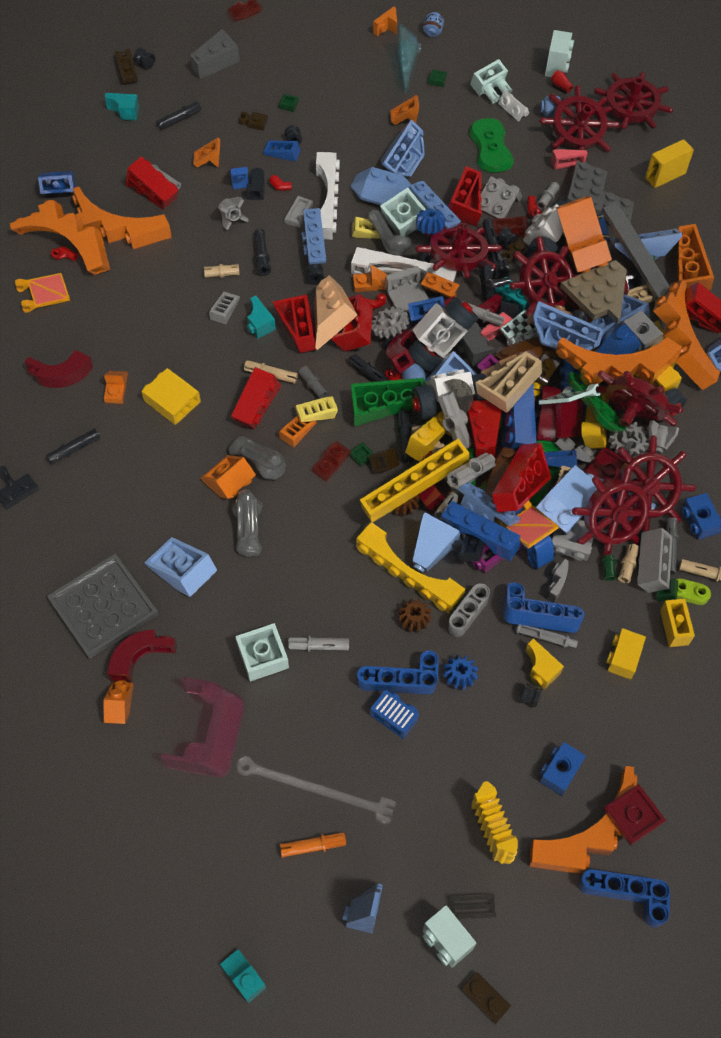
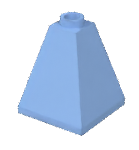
[413,513,461,573]

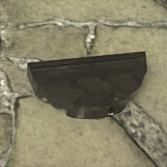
[444,379,473,413]

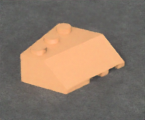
[314,275,357,350]

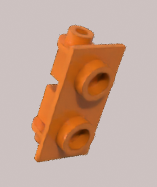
[421,272,460,298]

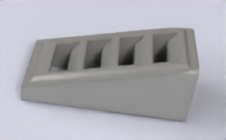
[209,292,240,324]

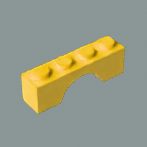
[405,407,466,462]

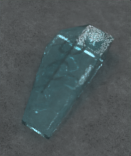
[398,24,421,93]

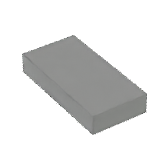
[284,196,313,228]

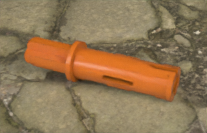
[280,833,347,858]

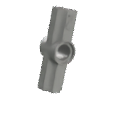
[438,391,472,448]
[447,453,496,489]

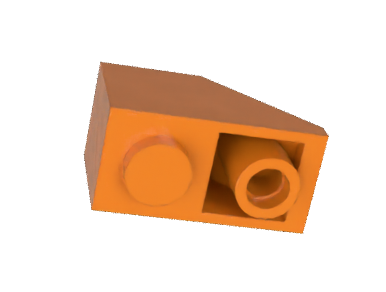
[103,680,133,724]

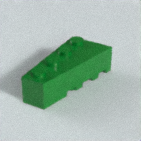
[351,378,425,427]

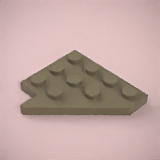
[560,260,627,323]

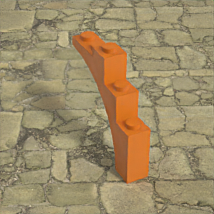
[72,187,172,249]
[10,200,110,275]
[653,279,720,390]
[555,337,682,385]
[529,766,637,874]

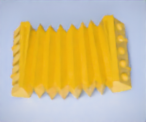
[471,781,518,864]

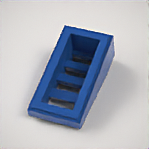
[263,140,300,161]
[544,450,577,468]

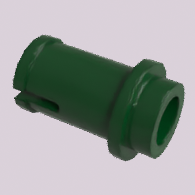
[601,555,617,581]

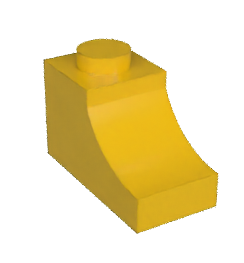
[525,639,564,690]

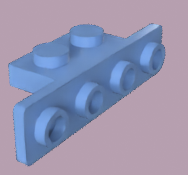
[409,181,461,229]
[302,208,326,264]
[457,482,521,526]

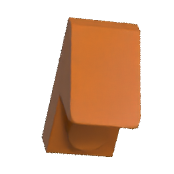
[373,7,397,36]
[390,95,419,125]
[193,138,220,168]
[353,265,387,292]
[104,371,128,404]

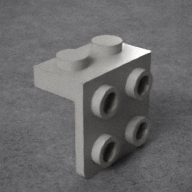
[481,176,522,220]
[385,266,429,312]
[552,520,594,561]

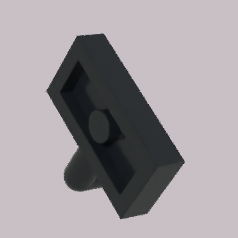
[478,261,511,299]
[0,466,39,510]
[452,534,485,561]

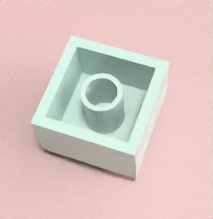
[545,30,574,77]
[380,188,425,237]
[235,623,289,682]
[423,905,476,968]

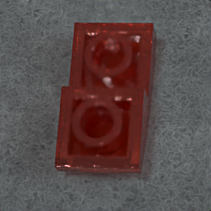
[227,0,262,20]
[312,441,351,482]

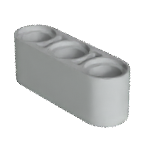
[448,583,490,637]

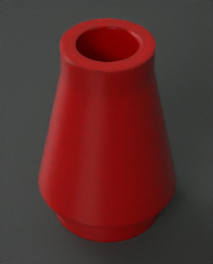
[550,70,574,93]

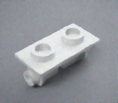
[498,90,529,122]

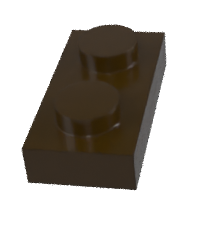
[461,972,511,1025]

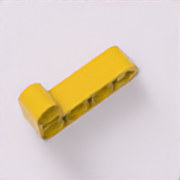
[582,385,609,449]

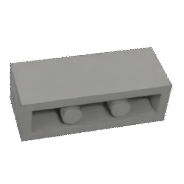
[637,528,673,593]

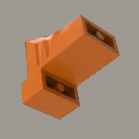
[555,195,612,273]

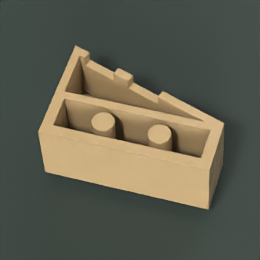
[475,352,542,413]

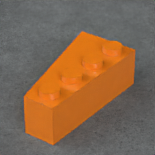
[676,224,714,290]

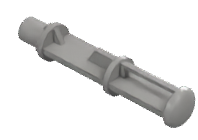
[516,625,578,648]

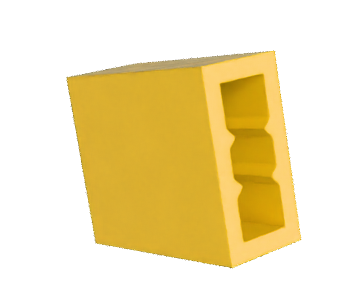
[645,139,694,188]
[142,368,201,425]

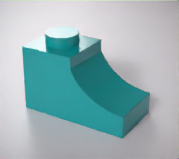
[105,93,140,120]
[247,295,276,339]
[220,949,267,1003]

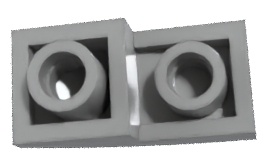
[555,438,595,462]
[547,559,568,603]

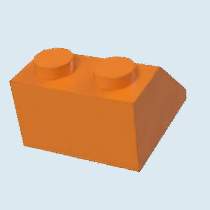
[200,455,256,499]

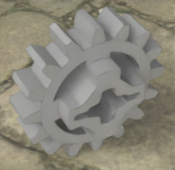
[371,306,409,339]
[608,422,650,456]

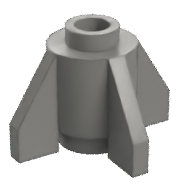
[218,197,249,230]
[646,421,679,454]

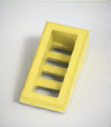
[352,217,388,239]
[295,396,338,422]

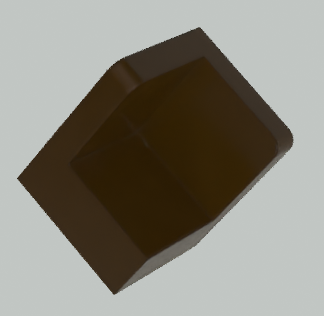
[369,447,400,474]

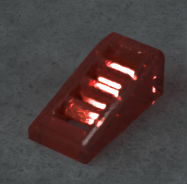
[493,216,528,236]

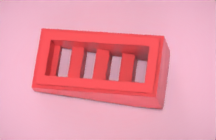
[551,149,587,170]
[480,312,512,341]

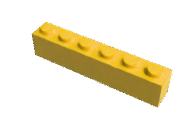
[360,438,470,523]

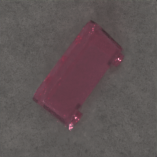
[161,677,245,778]

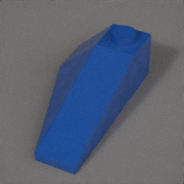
[577,321,642,374]

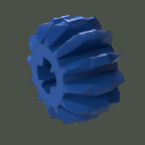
[416,208,445,235]
[443,655,478,691]

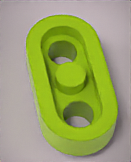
[677,579,711,605]

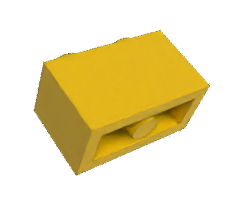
[660,599,695,647]
[606,628,646,680]

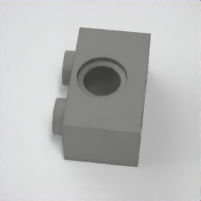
[624,311,663,351]

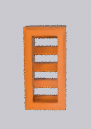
[279,414,317,448]

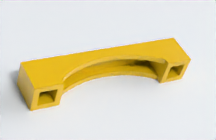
[356,522,465,614]

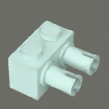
[470,59,512,104]

